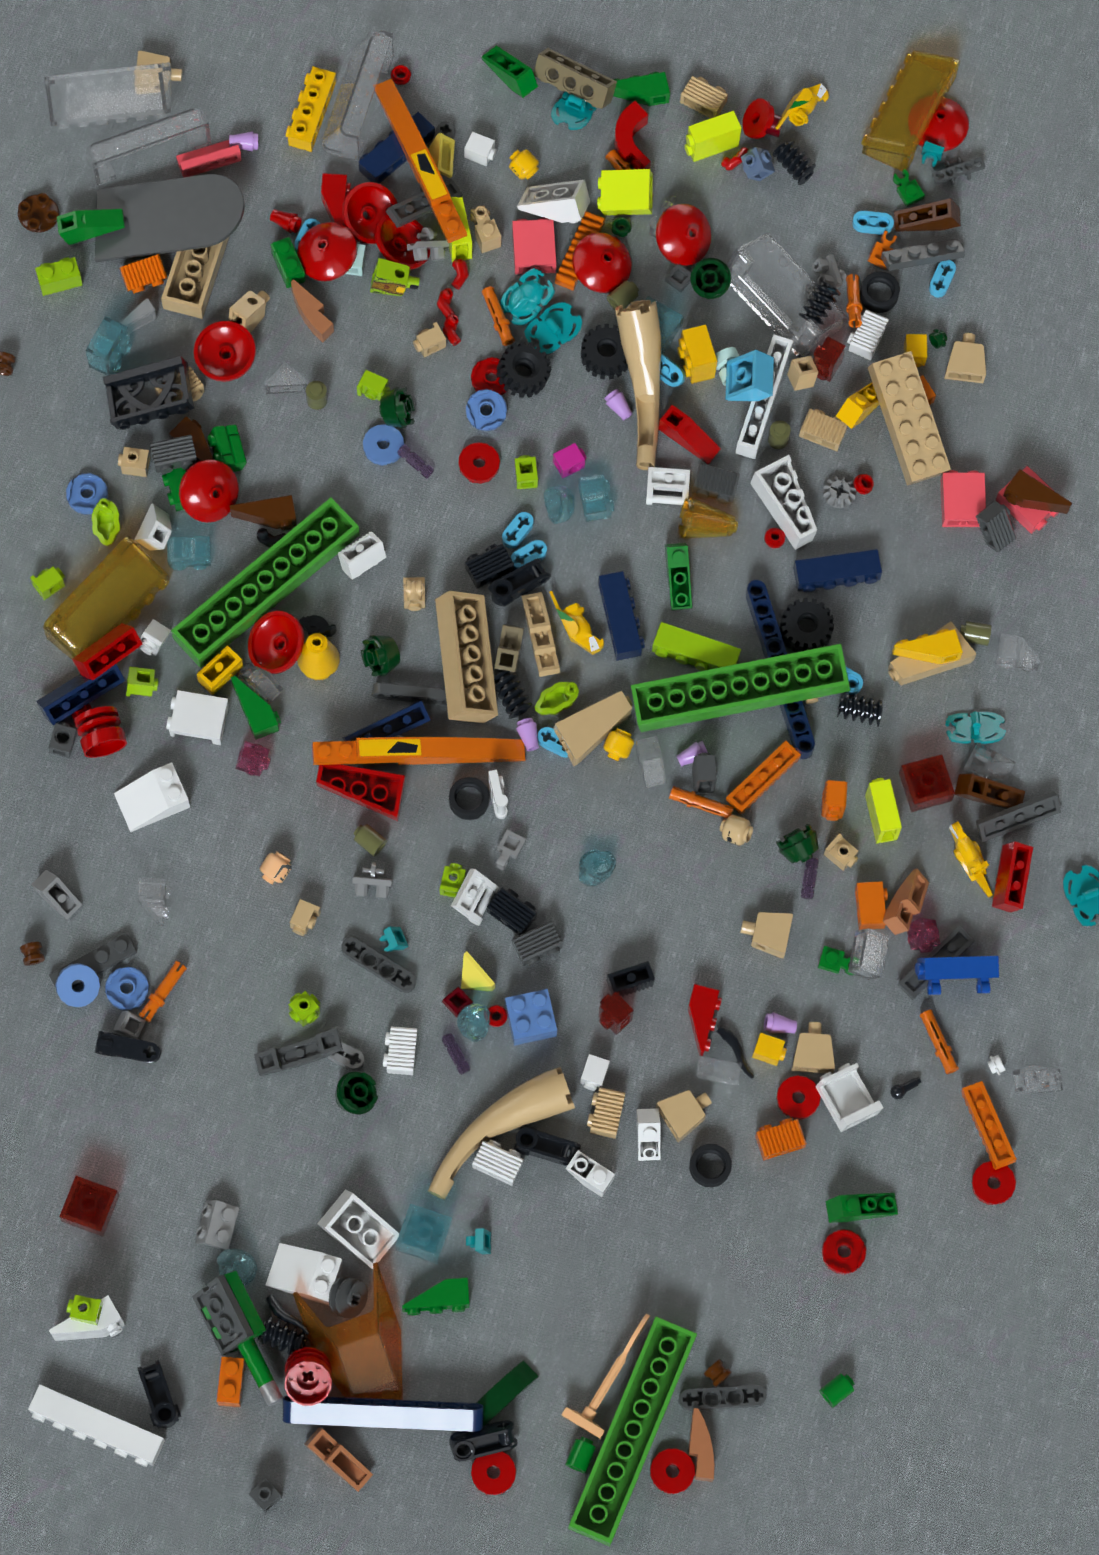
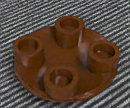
[18,193,59,233]

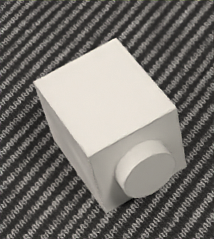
[464,132,497,166]
[580,1054,610,1091]

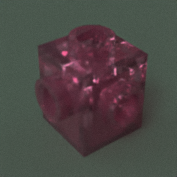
[235,741,271,777]
[907,918,941,953]

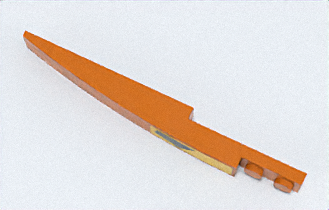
[373,79,467,243]
[312,737,526,765]

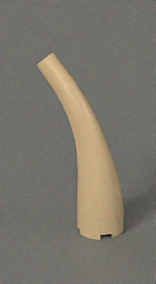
[615,300,661,470]
[428,1067,575,1200]

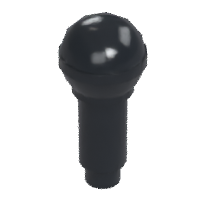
[890,1077,921,1099]

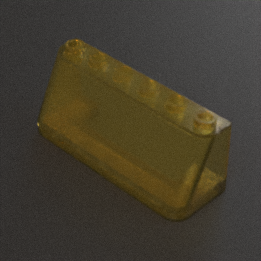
[861,50,960,171]
[43,536,170,659]

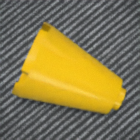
[297,633,340,680]

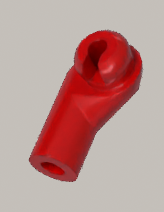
[721,147,748,171]
[451,259,469,290]
[437,288,455,318]
[442,314,461,346]

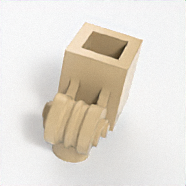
[470,205,501,253]
[403,577,425,611]

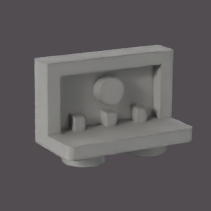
[196,1200,239,1251]

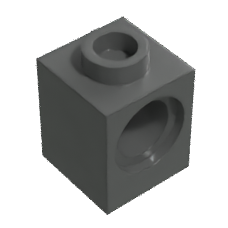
[49,723,76,758]
[249,1478,282,1513]

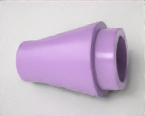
[229,131,258,152]
[604,389,633,421]
[516,718,539,751]
[676,741,708,767]
[764,1012,797,1034]

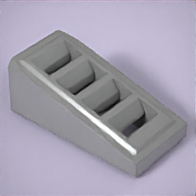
[117,298,157,338]

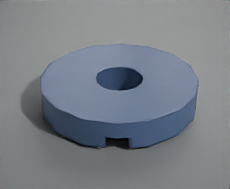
[466,389,507,431]
[363,424,404,466]
[66,473,108,515]
[55,963,100,1007]
[105,967,149,1010]

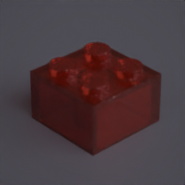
[899,754,955,812]
[59,1176,120,1237]

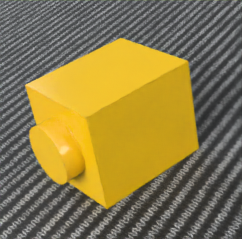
[904,334,927,367]
[752,1033,787,1066]

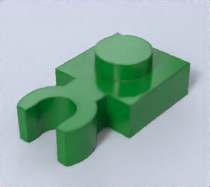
[893,169,925,207]
[818,946,858,975]

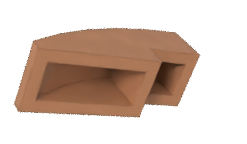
[291,279,334,343]
[883,869,929,935]
[688,1408,714,1482]
[304,1427,373,1492]

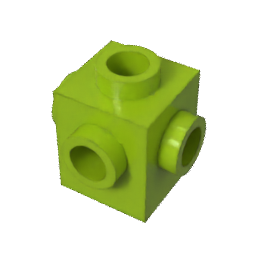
[288,991,320,1027]

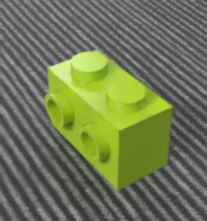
[35,257,83,296]

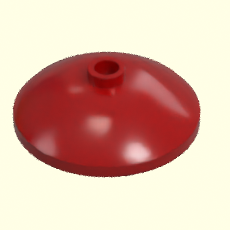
[908,96,969,151]
[342,182,397,244]
[656,204,711,266]
[375,214,430,269]
[297,222,357,281]
[572,233,632,293]
[194,321,256,382]
[179,459,239,523]
[248,611,304,674]

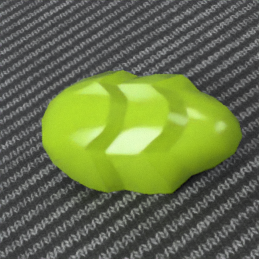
[91,498,120,546]
[535,682,579,715]

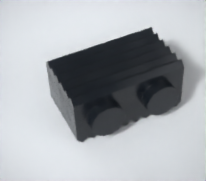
[465,544,514,589]
[487,887,537,935]
[606,961,655,999]

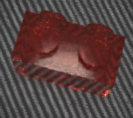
[813,336,846,382]
[598,992,634,1035]

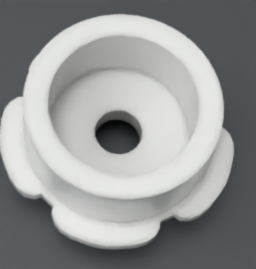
[987,1055,1006,1075]

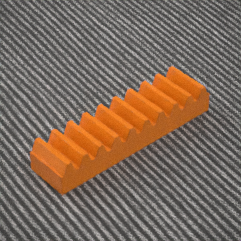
[555,211,605,291]
[726,741,801,814]
[961,1081,1017,1170]

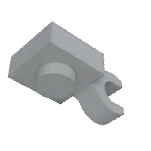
[496,830,526,871]

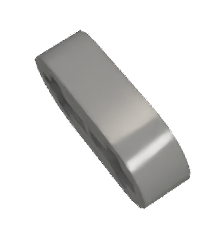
[327,1042,364,1071]

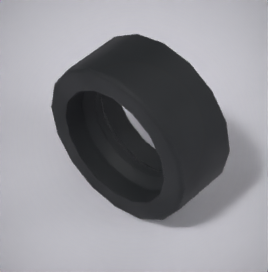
[860,271,900,313]
[449,777,490,820]
[689,1144,732,1188]

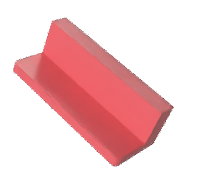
[176,140,242,178]

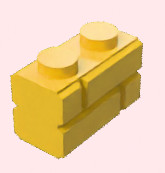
[197,646,243,695]

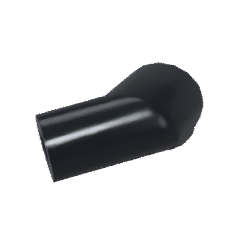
[257,528,286,547]

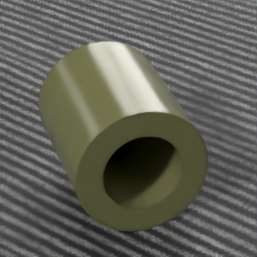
[607,281,639,310]
[306,381,327,410]
[768,421,791,449]
[960,621,991,646]
[354,824,388,857]

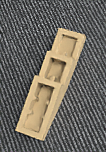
[521,592,560,677]

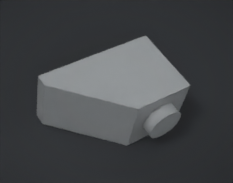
[31,870,82,920]

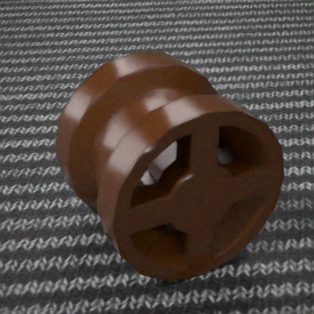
[0,352,16,376]
[20,942,45,966]
[704,1359,732,1387]

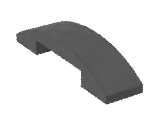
[254,1028,343,1076]

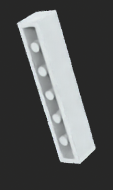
[736,334,793,459]
[28,1385,165,1467]

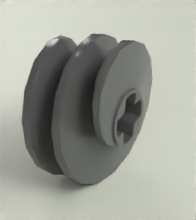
[329,1276,368,1319]

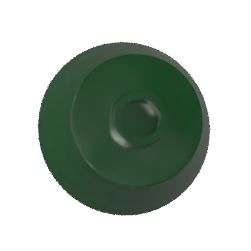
[690,258,731,299]
[379,387,415,428]
[361,635,400,677]
[776,824,819,863]
[335,1071,378,1115]

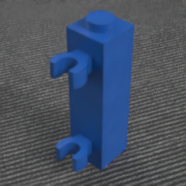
[915,956,999,995]

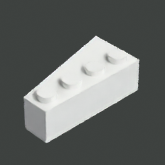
[750,455,817,550]

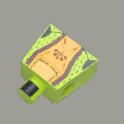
[370,258,420,296]

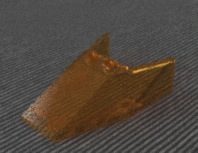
[293,1262,403,1400]

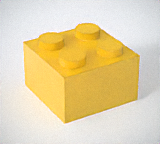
[677,324,717,384]

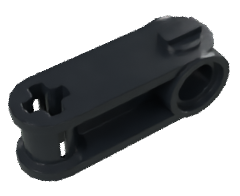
[488,558,551,606]
[94,1031,161,1063]
[514,1125,581,1166]
[137,1360,182,1428]
[449,1420,518,1462]

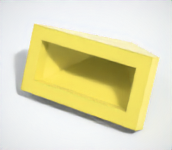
[428,133,455,178]
[461,951,495,992]

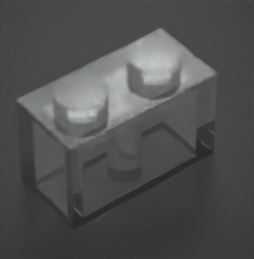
[848,928,889,980]

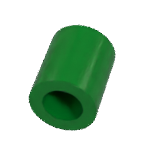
[819,1373,855,1408]
[565,1437,596,1473]

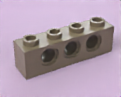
[533,48,617,109]

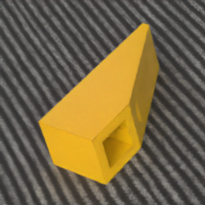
[836,382,880,429]
[892,629,963,664]

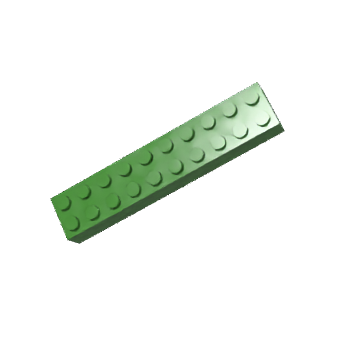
[171,497,360,668]
[631,644,850,732]
[568,1317,697,1547]

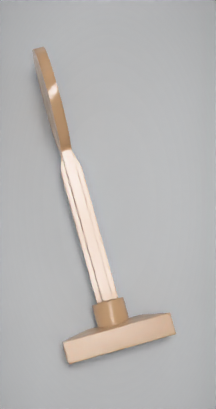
[562,1313,650,1440]

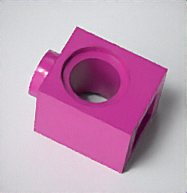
[553,443,587,479]

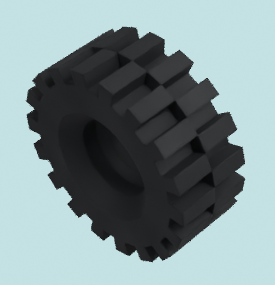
[581,324,628,380]
[496,342,551,398]
[780,598,834,652]

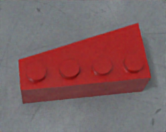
[316,764,405,821]

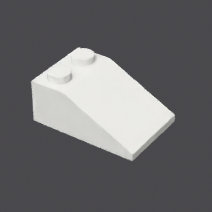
[517,179,590,223]
[114,762,190,832]
[317,1189,401,1269]
[265,1243,343,1306]
[49,1295,125,1341]

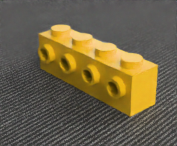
[285,66,336,152]

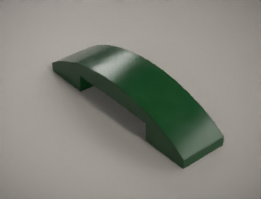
[476,1360,539,1425]

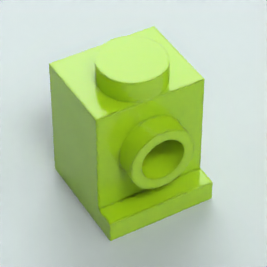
[357,370,390,401]
[514,455,538,489]
[30,567,65,600]
[126,666,158,697]
[440,863,466,898]
[67,1295,103,1326]

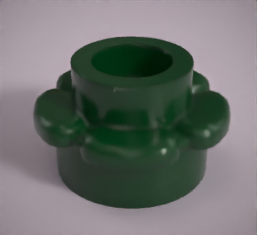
[611,217,632,237]
[929,329,947,349]

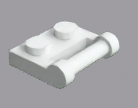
[646,467,690,508]
[488,770,508,819]
[451,869,499,926]

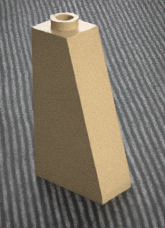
[888,621,976,685]
[553,691,633,766]

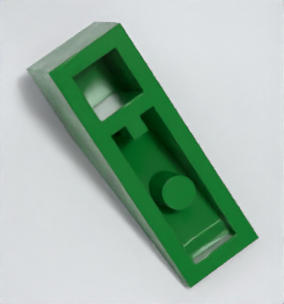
[481,45,538,98]
[231,676,281,740]

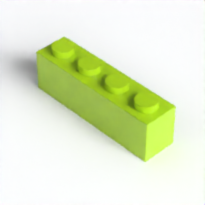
[652,622,741,671]

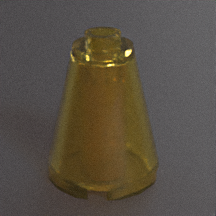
[678,497,738,539]

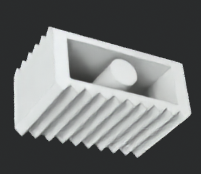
[847,310,889,360]
[338,532,386,580]
[383,1026,417,1075]
[472,1140,524,1186]

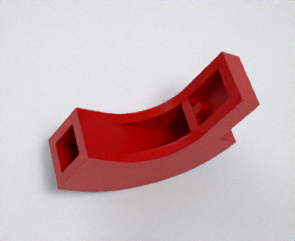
[614,101,651,169]

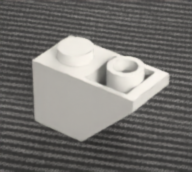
[135,504,172,551]
[140,619,171,656]
[637,1108,660,1161]
[566,1150,615,1197]

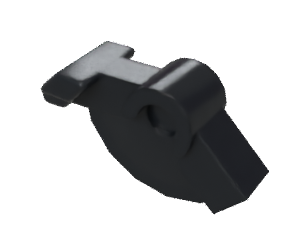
[299,615,337,637]

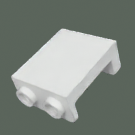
[166,690,229,745]
[815,1063,883,1132]

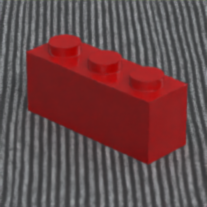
[72,623,143,680]
[992,841,1033,912]

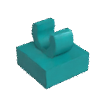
[921,141,944,167]
[379,926,409,952]
[466,1228,491,1255]

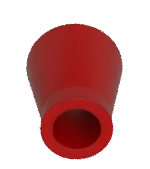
[270,209,302,233]

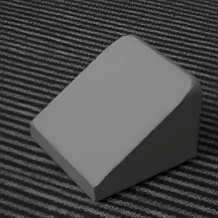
[113,1011,146,1039]

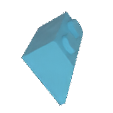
[725,350,774,401]

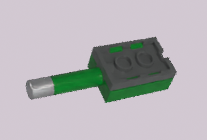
[192,1271,283,1406]

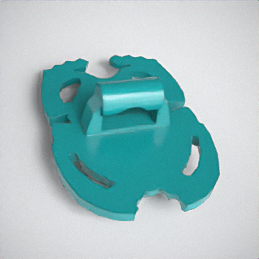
[551,90,597,130]
[500,268,556,326]
[524,302,582,355]
[945,711,1006,744]
[1063,865,1099,926]

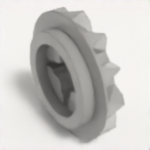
[823,476,856,508]

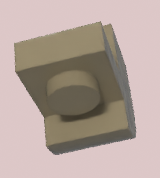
[494,624,524,672]

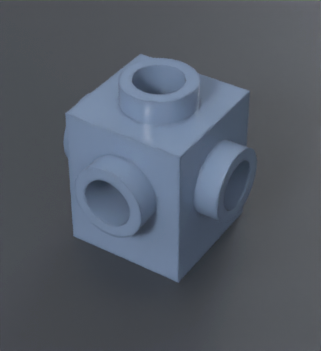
[741,147,775,181]

